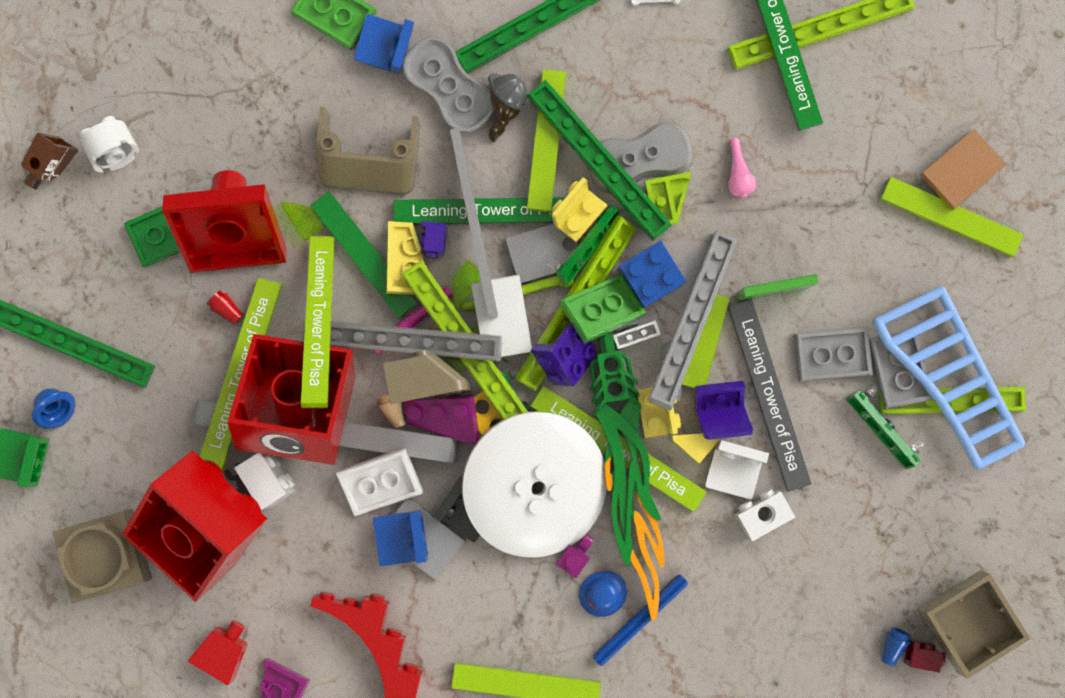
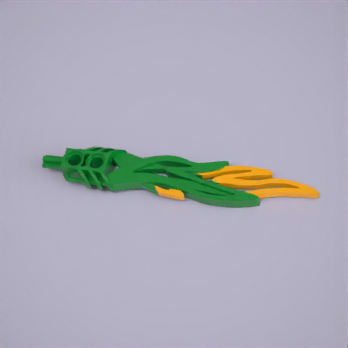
[590,331,664,621]

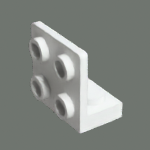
[705,440,769,499]

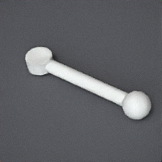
[631,0,681,6]

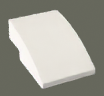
[471,275,532,357]

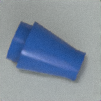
[881,627,911,666]

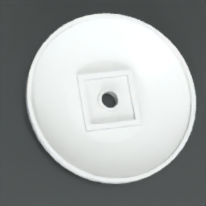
[462,412,607,558]

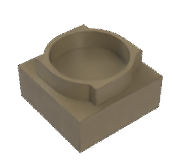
[52,509,152,604]
[918,571,1031,678]

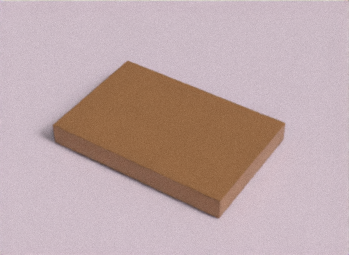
[920,129,1007,211]

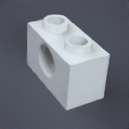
[734,489,795,541]

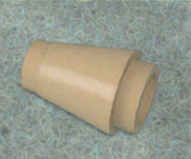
[377,393,406,429]

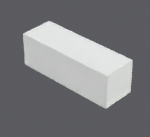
[613,320,661,350]

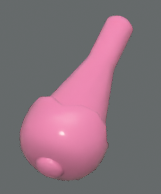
[728,138,756,198]

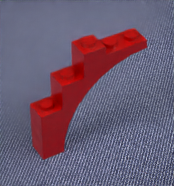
[310,591,423,698]

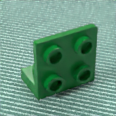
[0,428,50,487]

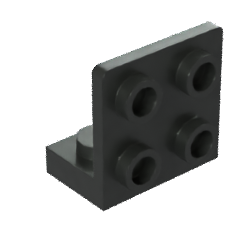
[433,475,480,542]

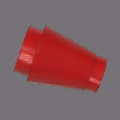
[207,290,244,325]

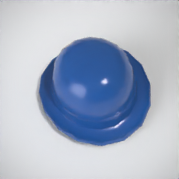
[32,388,76,429]
[579,571,627,617]

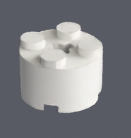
[79,116,139,172]

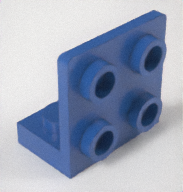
[354,14,414,75]
[373,510,429,566]

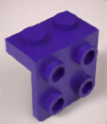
[530,322,597,387]
[694,381,753,440]

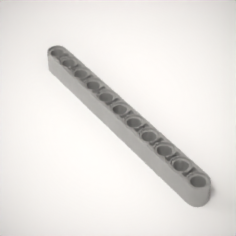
[193,400,459,463]

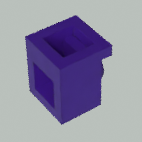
[420,221,448,259]

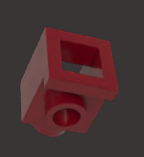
[903,639,946,673]

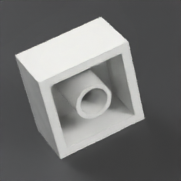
[234,453,295,510]

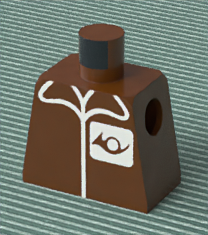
[21,133,78,190]

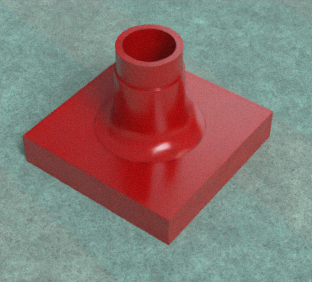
[162,170,287,273]

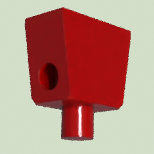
[187,620,248,686]

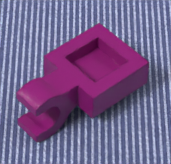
[556,534,594,578]

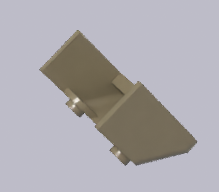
[316,107,421,194]
[383,350,471,406]

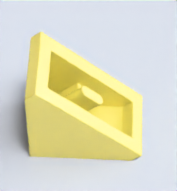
[670,433,720,464]

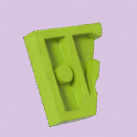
[644,172,691,225]

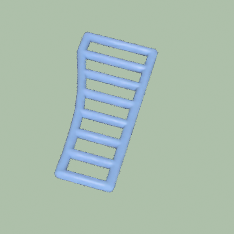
[873,286,1025,470]

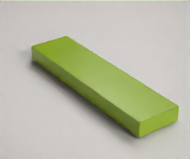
[681,294,729,389]

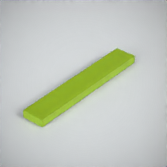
[527,69,567,213]
[879,177,1024,258]
[878,387,1026,414]
[452,662,601,698]

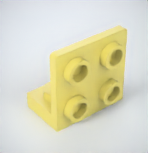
[552,177,607,244]
[637,388,681,438]

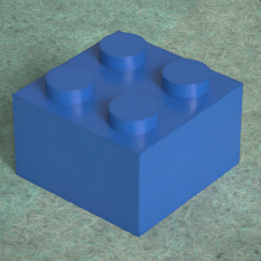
[618,240,686,308]

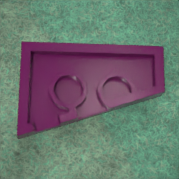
[404,396,480,446]
[260,658,310,698]

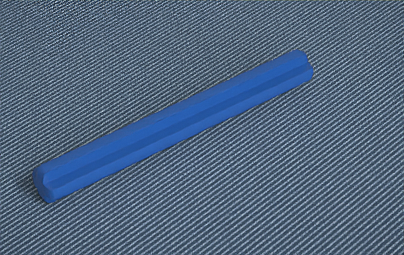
[593,574,688,666]

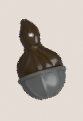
[488,73,527,142]

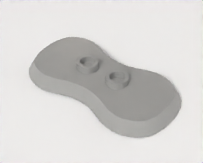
[402,37,494,133]
[588,122,692,193]

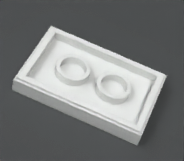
[336,447,423,516]

